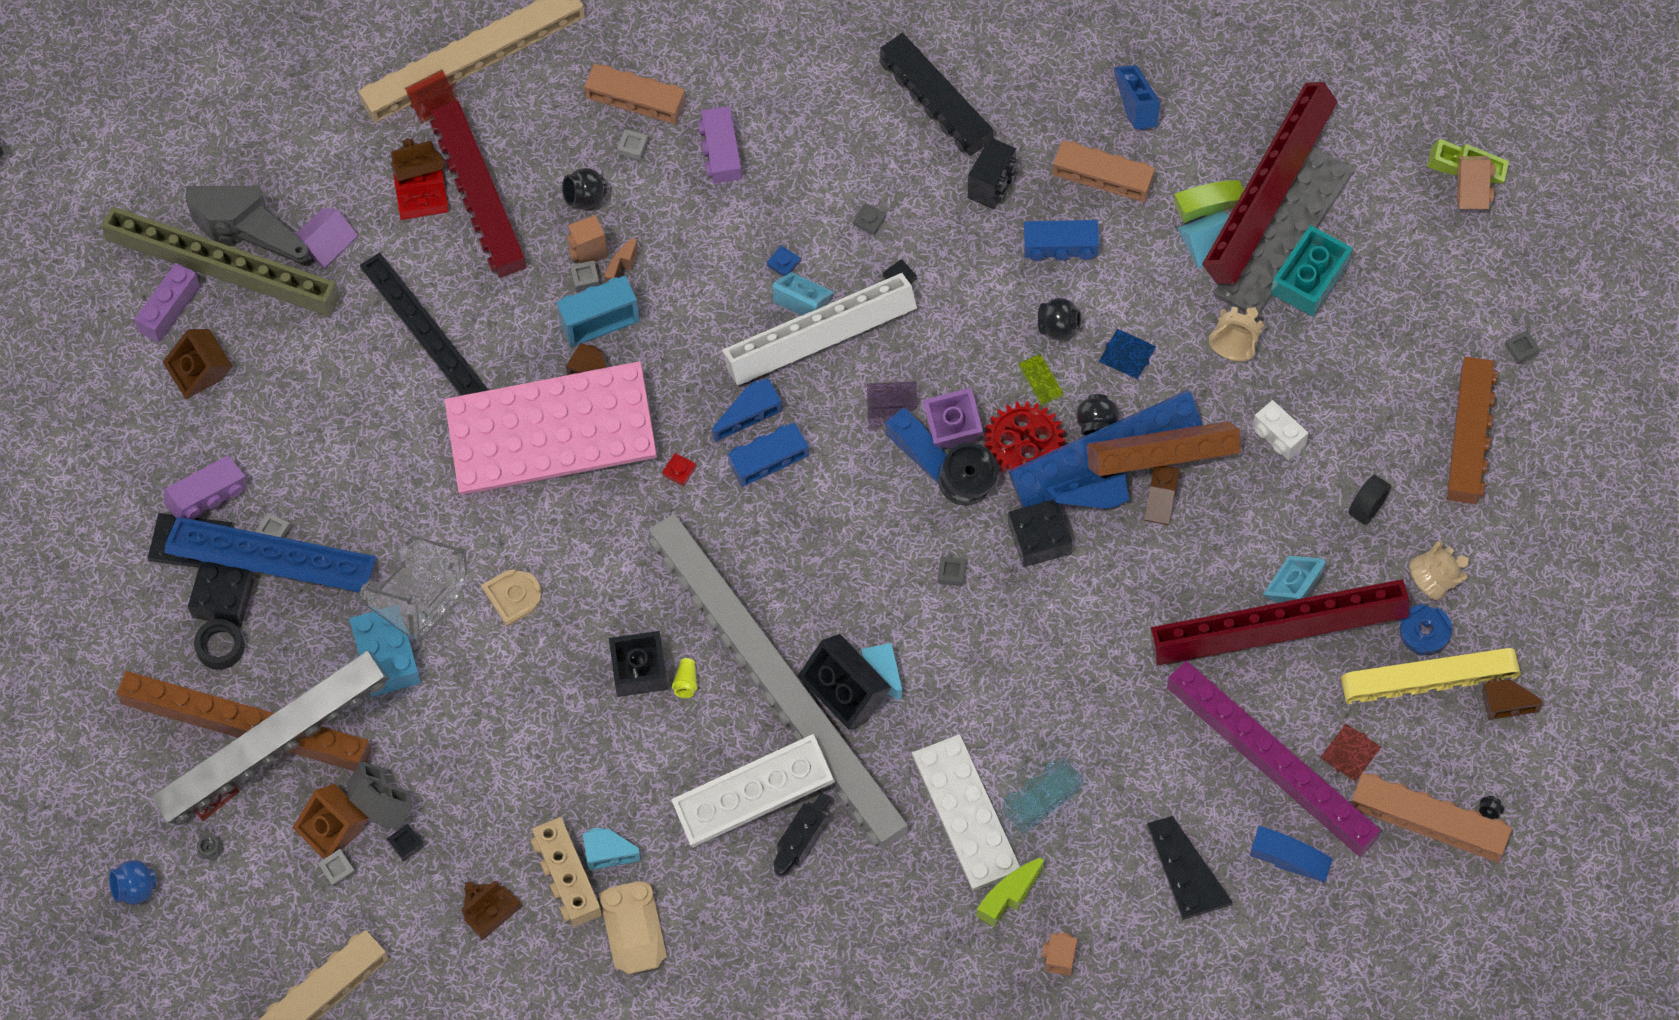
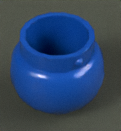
[109,860,156,905]

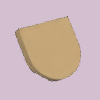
[481,570,541,627]

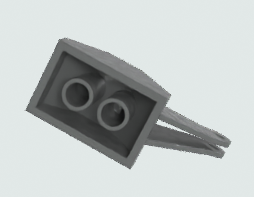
[185,186,309,263]

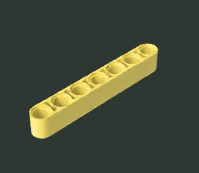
[1341,648,1521,704]

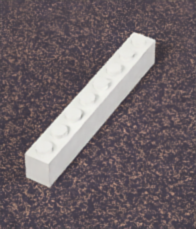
[722,273,917,386]

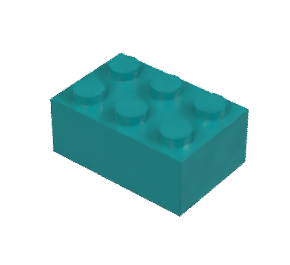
[1271,225,1353,317]

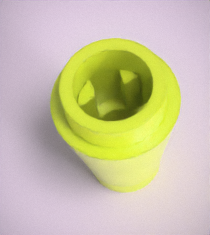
[672,658,697,698]

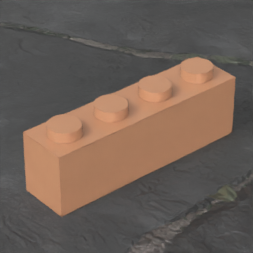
[584,63,686,124]
[1052,140,1155,203]

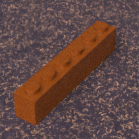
[1446,356,1498,504]
[1087,421,1241,476]

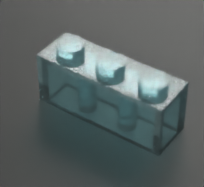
[1003,757,1084,835]

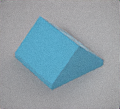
[1178,211,1230,268]
[772,272,835,315]
[1263,556,1326,603]

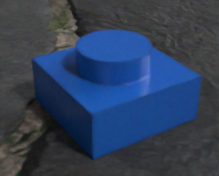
[766,245,801,277]

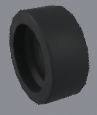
[1348,474,1391,525]
[194,619,245,670]

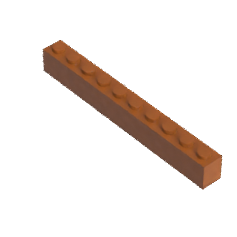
[116,671,372,771]

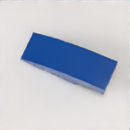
[1250,826,1333,883]

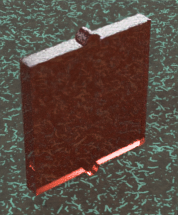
[405,69,457,124]
[1320,724,1381,782]

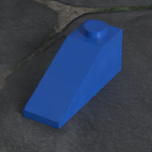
[1114,65,1160,130]
[712,378,782,442]
[886,407,947,483]
[1046,472,1129,509]

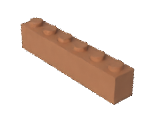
[1351,773,1512,863]

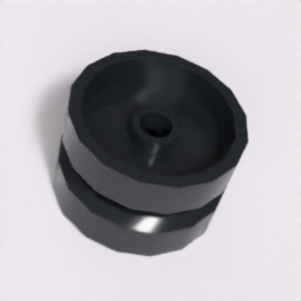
[937,442,998,506]

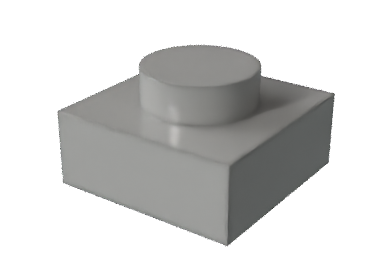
[617,129,648,160]
[570,260,600,291]
[255,513,291,538]
[318,849,355,886]

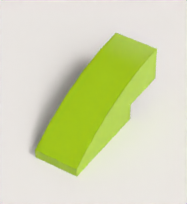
[1427,138,1509,184]
[1174,180,1244,223]
[976,858,1044,927]

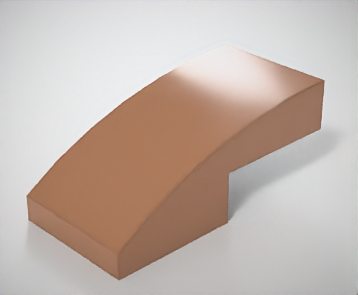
[604,238,638,283]

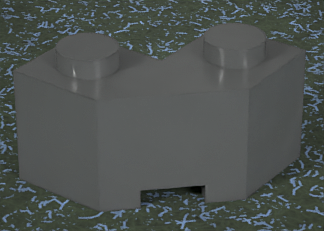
[347,761,412,830]

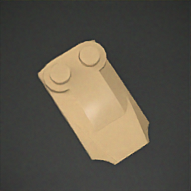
[599,881,667,974]

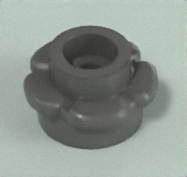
[196,835,222,860]

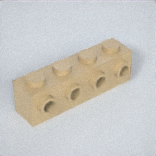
[530,817,602,928]

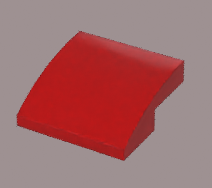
[393,169,449,220]

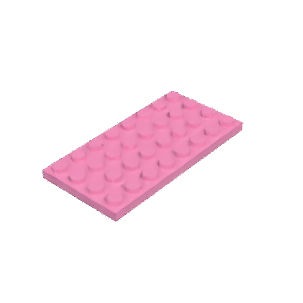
[444,361,657,495]

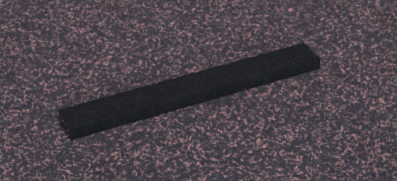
[359,252,489,396]

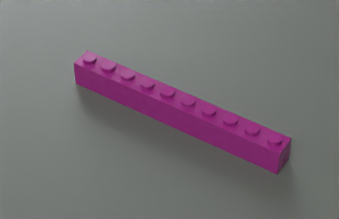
[1167,661,1380,857]

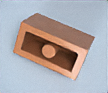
[1457,156,1495,209]
[566,215,608,263]

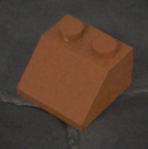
[292,784,369,859]

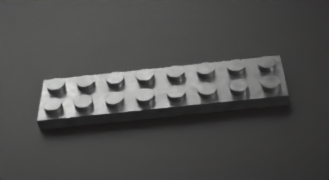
[1213,147,1355,319]

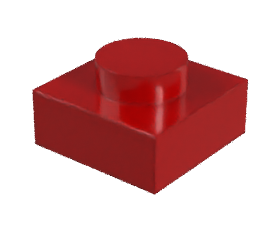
[662,453,697,486]

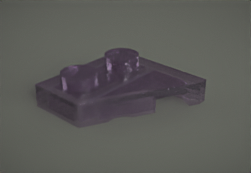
[866,381,918,432]

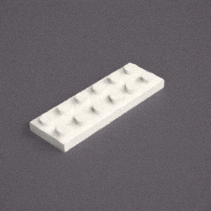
[671,734,835,848]
[912,734,1020,891]

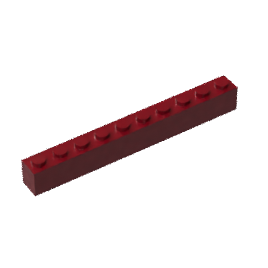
[1202,82,1338,284]
[1150,579,1409,666]

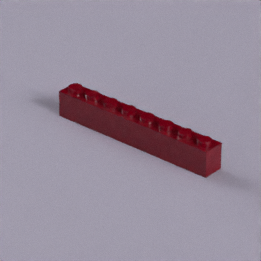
[429,101,527,278]

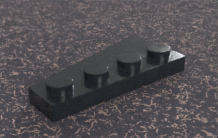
[1147,816,1233,920]

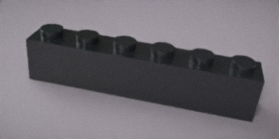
[879,32,993,156]

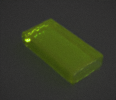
[1018,353,1064,406]

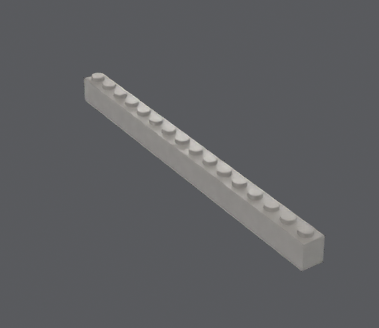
[648,514,908,850]

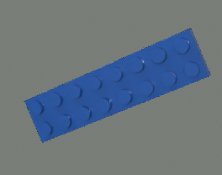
[1008,390,1202,508]
[164,517,376,593]

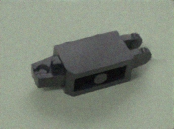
[773,793,830,878]

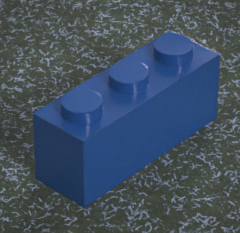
[1024,220,1099,261]
[728,422,809,487]

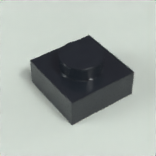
[882,259,917,284]
[387,824,424,861]

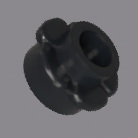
[1479,796,1504,820]

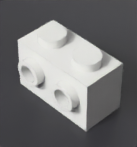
[1253,400,1308,460]

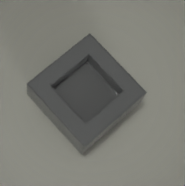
[853,203,886,235]
[1505,330,1540,364]
[938,556,966,586]

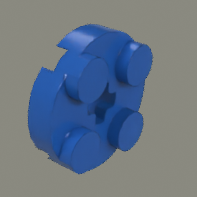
[1400,604,1452,656]

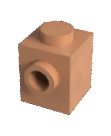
[1042,932,1077,976]

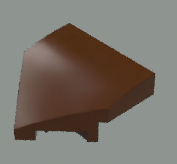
[391,138,444,181]
[462,881,522,941]

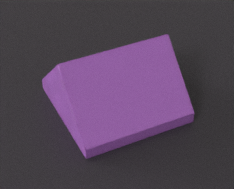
[295,208,358,269]
[923,387,983,449]

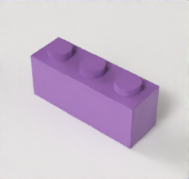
[698,106,742,184]
[134,263,200,343]
[164,455,245,520]

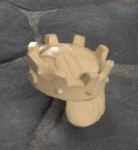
[1208,307,1264,362]
[1409,541,1469,600]

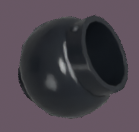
[562,168,607,209]
[1038,298,1081,340]
[1077,394,1119,436]

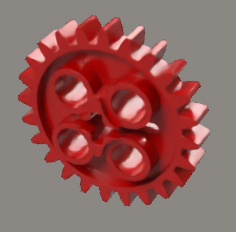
[984,401,1065,473]

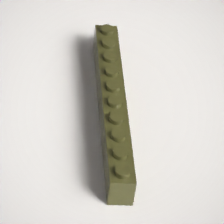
[101,206,339,316]

